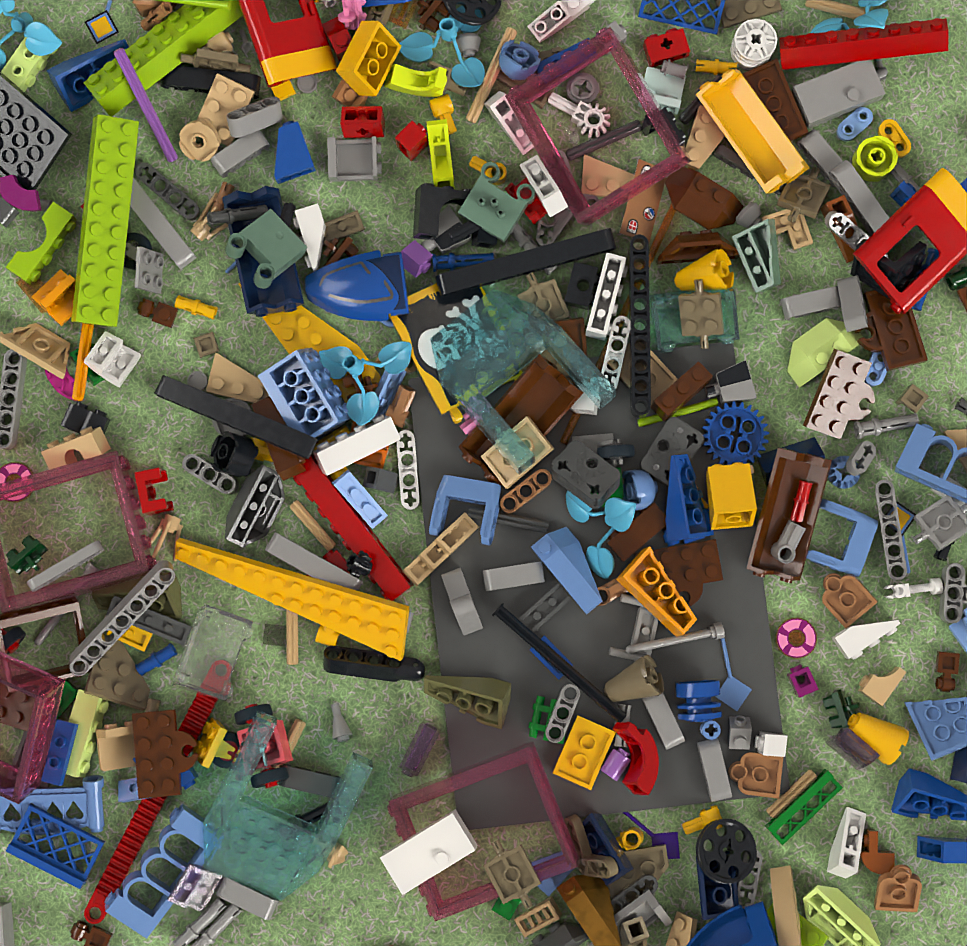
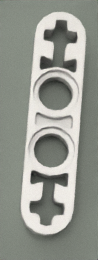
[599,316,630,395]
[396,430,420,510]

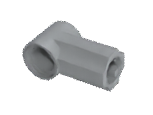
[771,520,806,564]

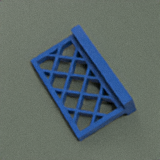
[638,0,725,35]
[6,804,105,889]

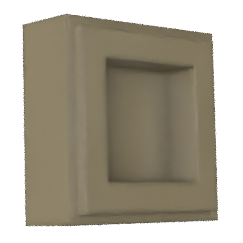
[194,332,220,358]

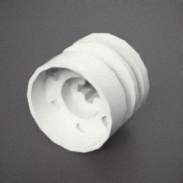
[730,19,777,70]

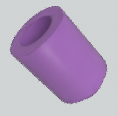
[600,747,631,781]

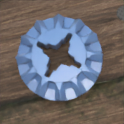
[828,456,860,489]

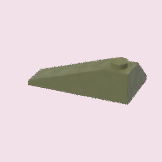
[91,573,182,619]
[424,675,511,729]

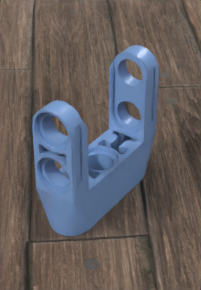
[429,475,501,545]
[806,499,878,577]

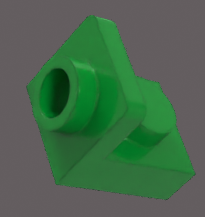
[492,897,521,921]

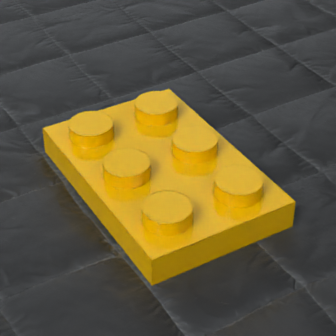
[552,715,616,790]

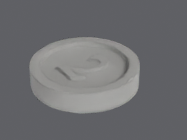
[297,75,317,94]
[187,371,208,391]

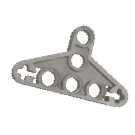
[536,150,601,247]

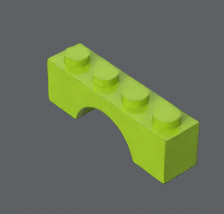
[5,202,77,285]

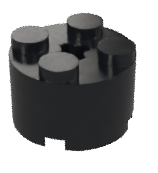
[210,431,259,477]

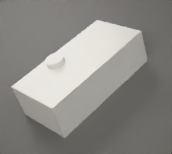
[380,809,478,895]

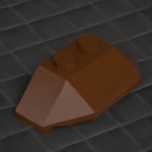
[665,164,744,230]
[656,230,740,265]

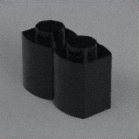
[60,402,110,434]

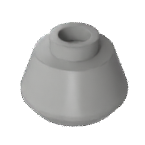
[456,33,481,58]
[736,202,762,228]

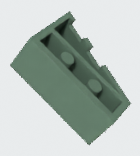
[732,219,781,293]

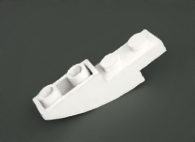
[527,0,596,42]

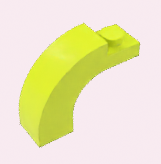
[384,64,447,97]
[426,119,455,190]

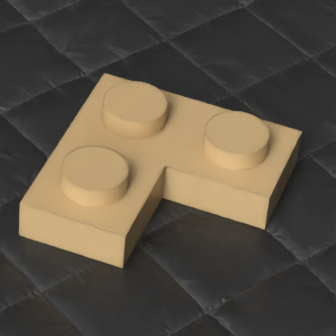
[761,209,813,251]

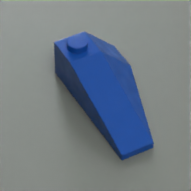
[47,39,129,112]
[665,454,714,542]
[891,768,967,821]

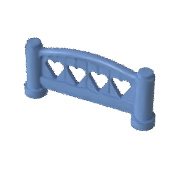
[0,775,105,835]

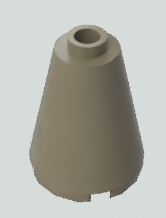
[604,655,664,702]

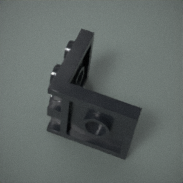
[850,241,927,299]

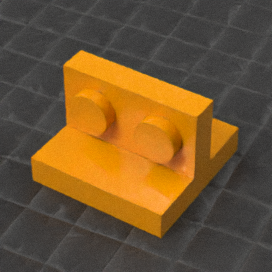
[32,269,76,327]

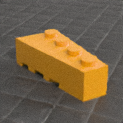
[616,546,697,637]

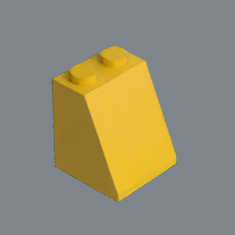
[706,462,757,530]

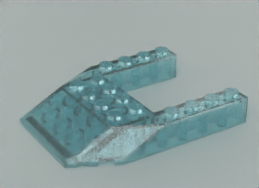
[430,288,616,475]
[203,710,373,901]

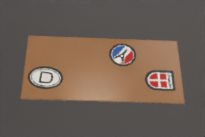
[619,159,668,242]

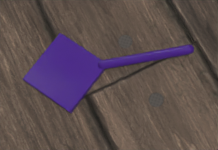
[622,812,680,859]

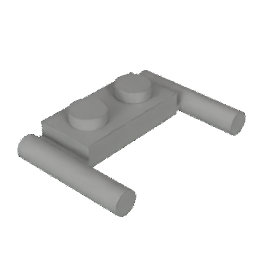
[609,594,658,661]

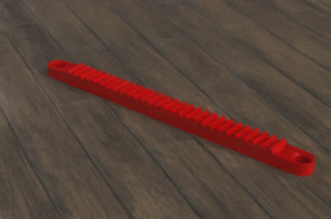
[84,660,233,924]

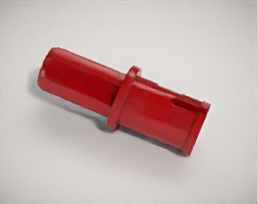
[790,480,813,522]

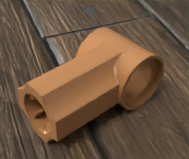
[385,384,416,428]
[598,578,628,606]

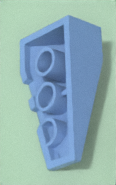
[531,527,602,615]

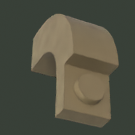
[620,916,650,946]

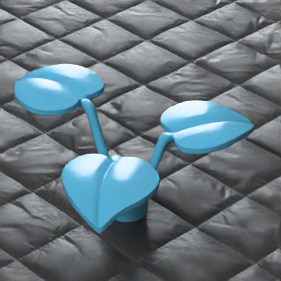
[0,0,62,70]
[810,0,889,33]
[399,6,485,87]
[319,341,412,426]
[566,491,636,579]

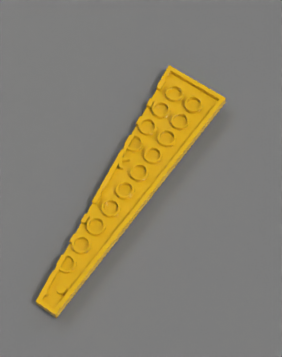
[175,537,410,661]

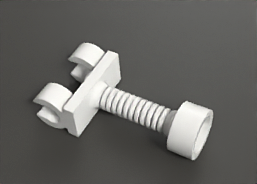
[883,578,943,599]

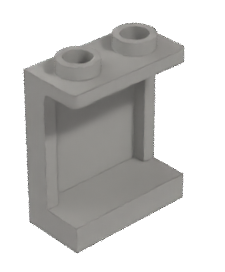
[327,136,382,182]

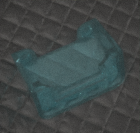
[649,287,740,353]

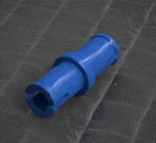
[135,643,178,676]

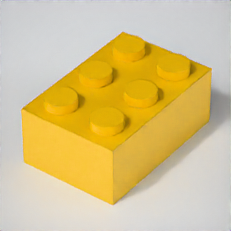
[336,21,402,96]

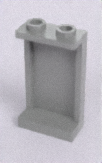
[589,890,673,946]

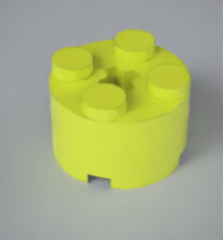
[852,136,898,182]

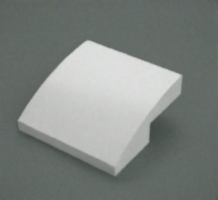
[84,331,141,388]

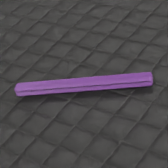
[114,48,178,162]

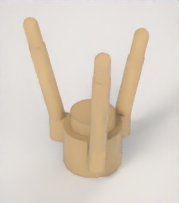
[190,192,228,241]
[147,514,183,562]

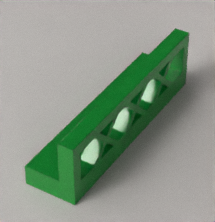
[765,769,843,845]

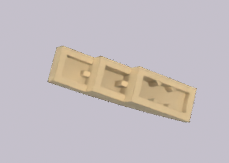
[403,512,479,587]
[770,865,802,946]

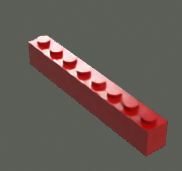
[779,18,948,70]
[293,455,414,601]

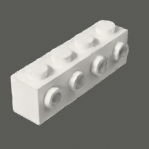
[585,253,628,341]
[313,414,401,476]

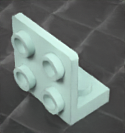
[638,67,686,115]

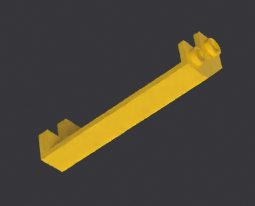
[696,69,809,194]

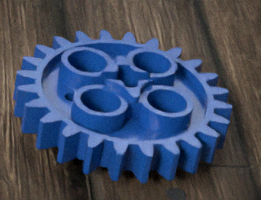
[702,401,769,465]

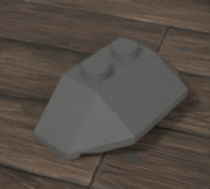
[225,465,285,547]
[530,921,589,946]

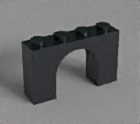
[413,183,497,249]

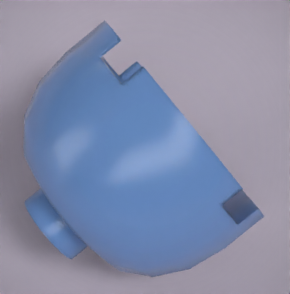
[499,40,541,80]
[622,470,658,511]

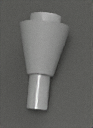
[331,703,353,743]

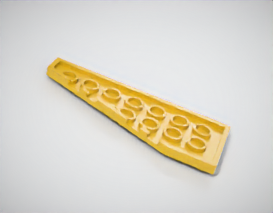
[238,283,381,403]

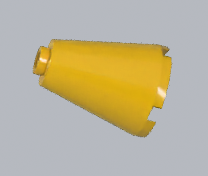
[674,249,734,291]
[847,712,909,765]

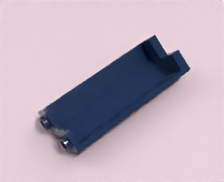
[222,186,304,317]

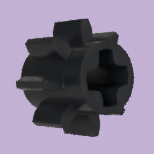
[346,551,373,578]

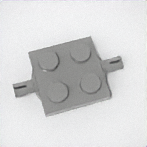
[912,495,967,551]

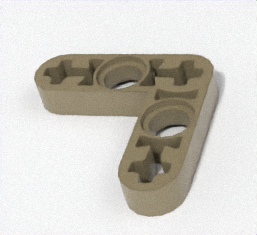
[564,814,618,879]

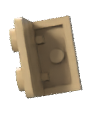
[96,721,136,771]

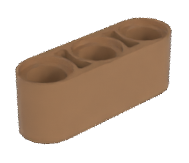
[500,469,552,514]

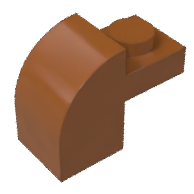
[859,829,895,874]

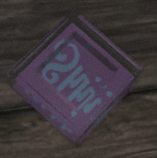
[263,624,286,646]

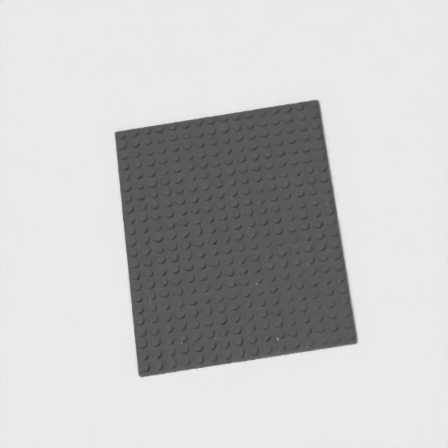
[408,341,790,830]

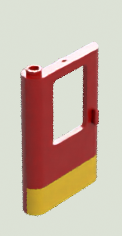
[238,0,337,87]
[853,168,967,314]

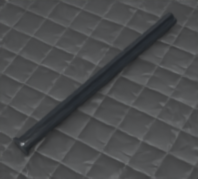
[492,603,626,722]

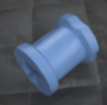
[700,720,721,740]

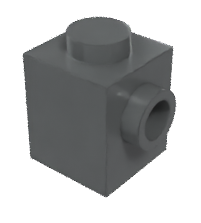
[362,466,398,494]

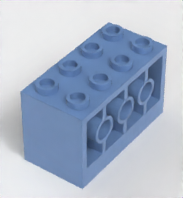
[258,348,351,441]

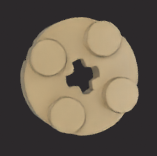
[179,119,221,162]

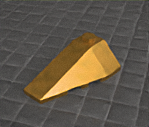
[557,875,622,946]

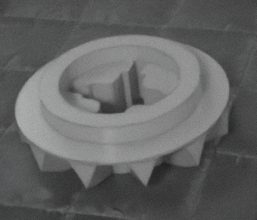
[566,73,599,104]

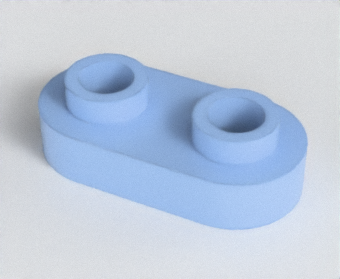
[836,107,873,142]
[864,352,887,387]

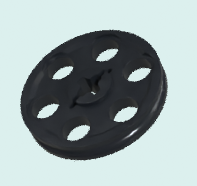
[443,0,502,26]
[696,819,757,884]

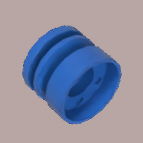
[675,680,722,722]

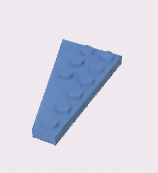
[904,697,967,761]

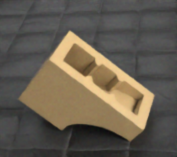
[858,667,906,706]

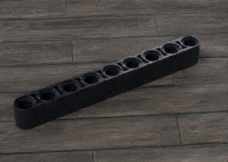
[435,228,616,297]
[628,234,651,419]
[154,375,317,459]

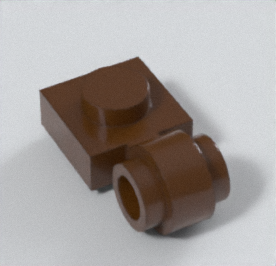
[137,298,179,328]
[935,651,960,692]
[70,920,113,946]

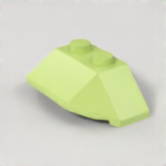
[787,318,863,388]
[803,885,881,946]

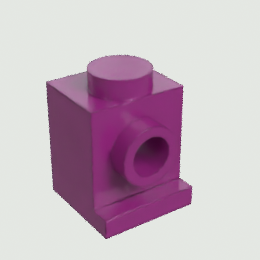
[787,664,819,698]

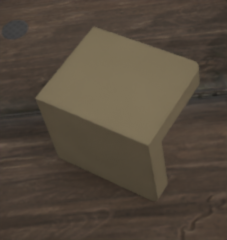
[895,384,929,413]

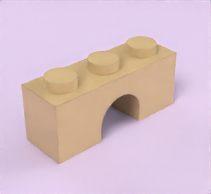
[41,426,111,474]

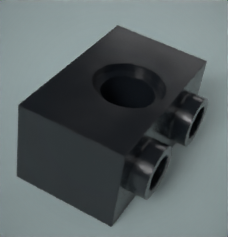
[564,262,601,310]

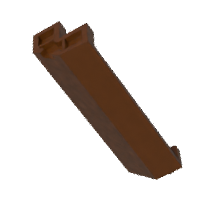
[459,354,584,485]
[746,448,832,583]

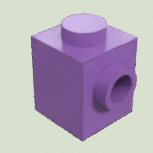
[401,240,433,278]

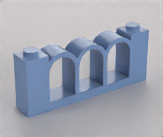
[895,423,967,504]
[104,803,224,939]

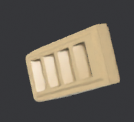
[514,896,562,938]

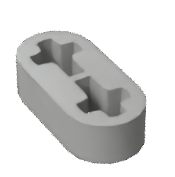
[846,441,876,476]

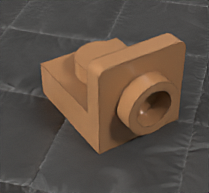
[332,80,369,107]

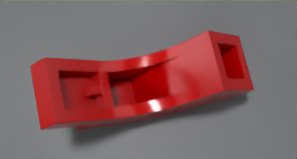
[613,722,659,796]

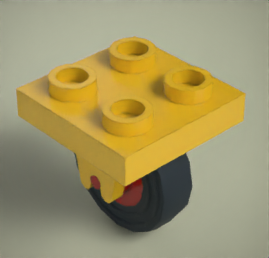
[193,717,243,769]

